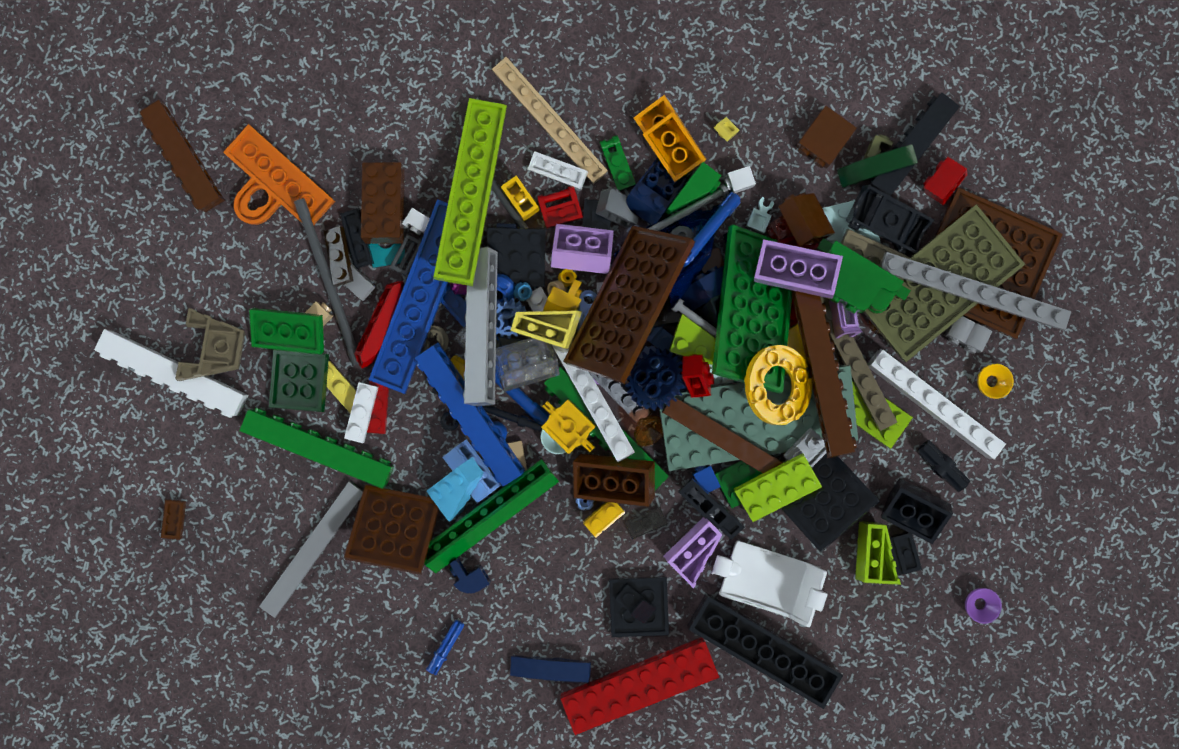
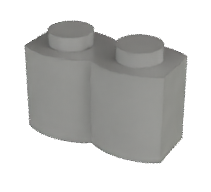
[944,316,992,354]

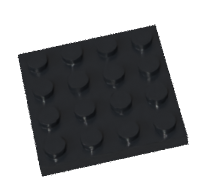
[781,454,880,553]

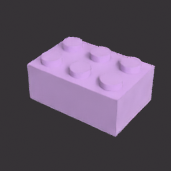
[551,224,614,274]

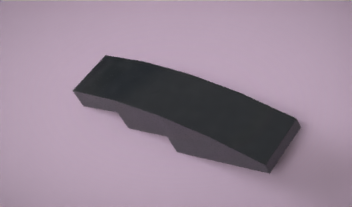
[678,478,745,540]

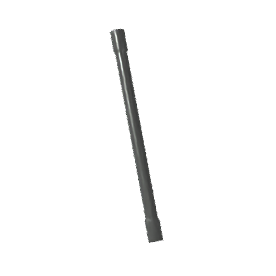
[294,198,358,366]

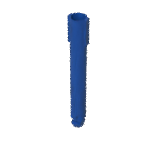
[683,192,741,267]
[495,367,549,426]

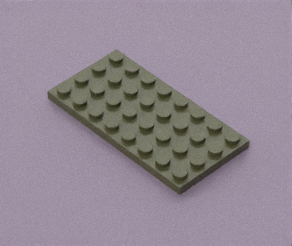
[863,204,1025,362]

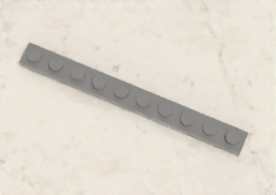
[880,252,1071,330]

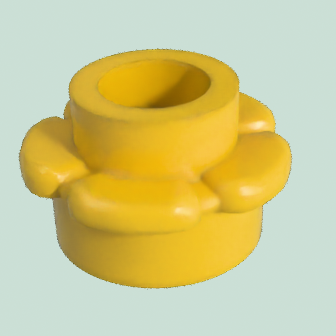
[558,269,577,287]

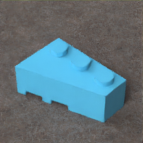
[427,457,484,522]

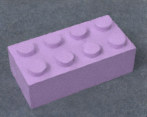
[754,239,843,299]

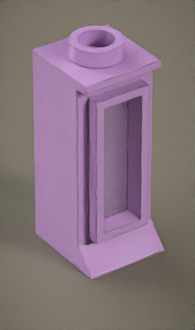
[829,299,862,338]

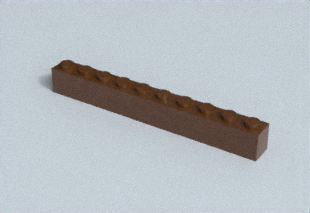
[790,290,857,458]

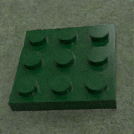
[269,350,329,412]

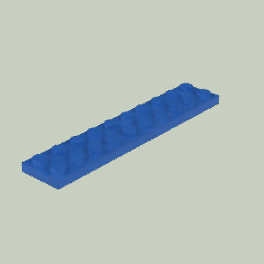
[369,199,448,394]

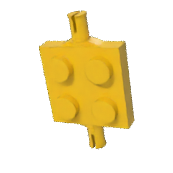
[541,399,596,454]

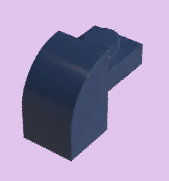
[449,557,491,593]

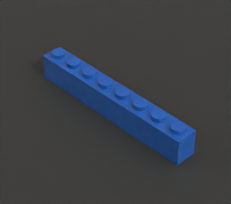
[415,343,525,486]

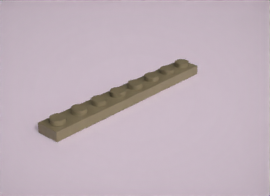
[820,296,897,431]

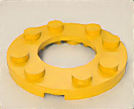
[744,345,812,425]

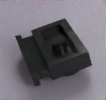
[582,199,611,230]
[890,532,922,576]

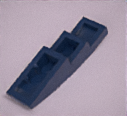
[510,655,591,682]

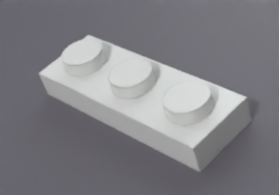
[528,151,588,190]
[344,382,379,443]

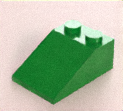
[665,162,721,215]

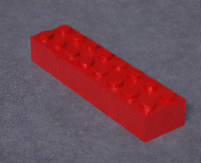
[560,637,719,735]

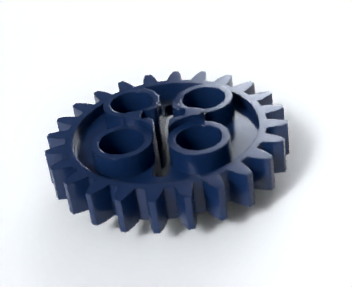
[625,348,686,411]

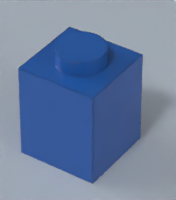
[692,465,721,492]

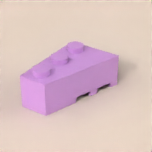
[663,517,722,589]

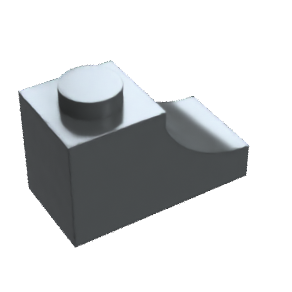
[596,188,639,228]

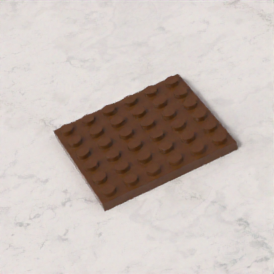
[935,187,1063,339]

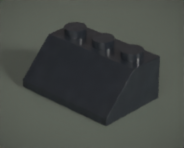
[881,478,953,544]

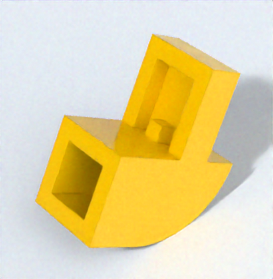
[543,279,582,312]

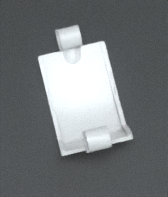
[711,541,828,627]

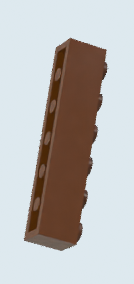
[139,100,225,212]

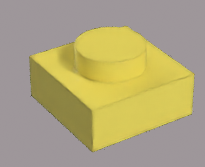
[714,117,740,141]

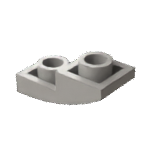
[344,262,375,301]

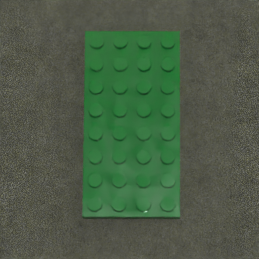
[712,224,792,394]

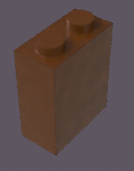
[796,106,857,168]
[778,192,835,247]

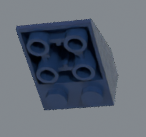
[626,157,689,226]

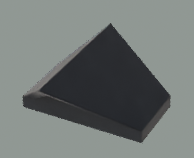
[699,294,721,329]

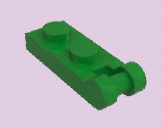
[599,135,636,191]

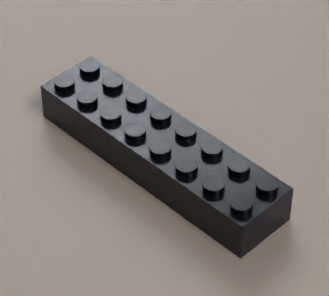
[687,592,843,709]

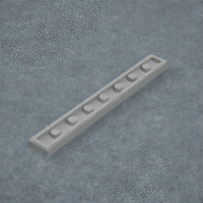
[259,481,363,618]

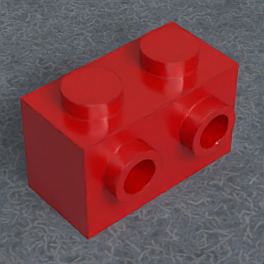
[923,157,967,206]
[682,354,714,398]

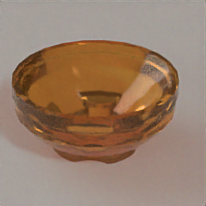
[634,416,663,446]

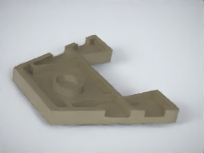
[175,308,245,381]

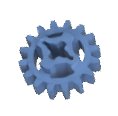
[496,298,526,339]

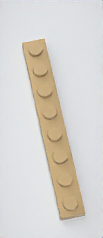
[492,57,608,184]

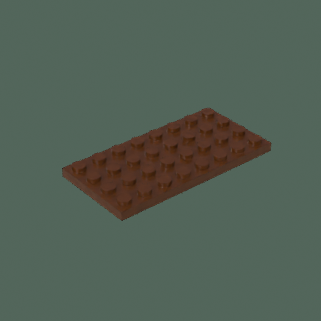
[563,226,695,384]

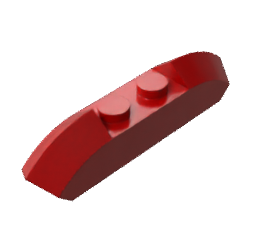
[354,280,404,368]

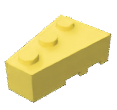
[510,311,582,349]

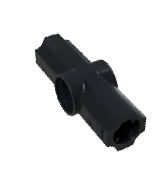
[916,440,970,492]

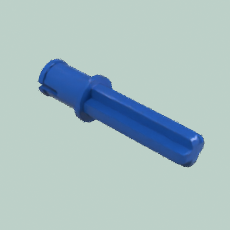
[426,620,464,675]

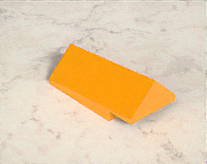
[634,95,707,182]

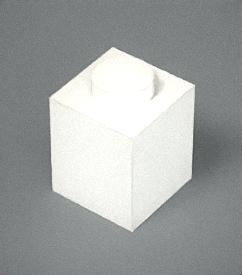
[724,166,756,193]

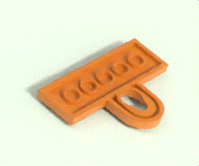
[223,124,336,225]

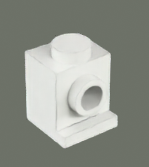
[402,208,430,235]

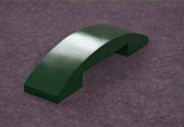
[837,144,918,188]

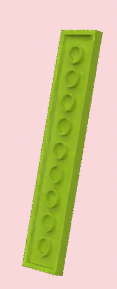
[433,98,507,286]

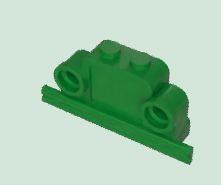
[817,238,911,314]

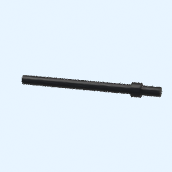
[432,387,542,432]

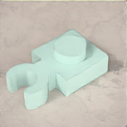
[746,197,774,234]

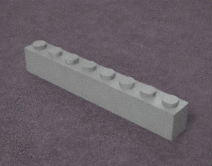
[463,247,498,406]

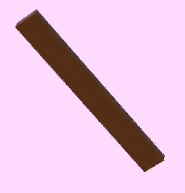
[662,397,783,473]

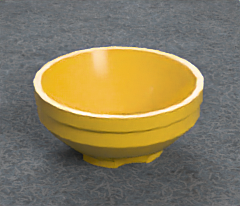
[977,364,1014,399]

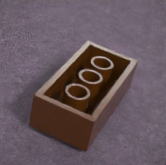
[361,162,405,244]
[573,454,655,507]

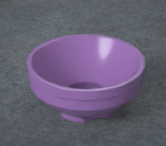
[965,588,1002,624]

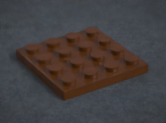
[344,485,439,575]

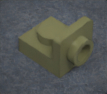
[863,135,893,159]

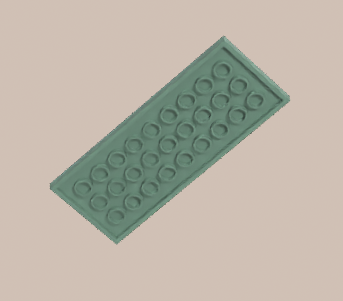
[659,364,858,471]

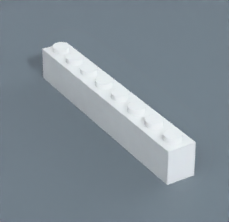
[94,329,249,418]
[867,350,1006,459]

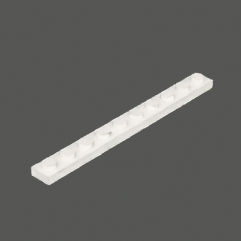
[527,287,635,462]

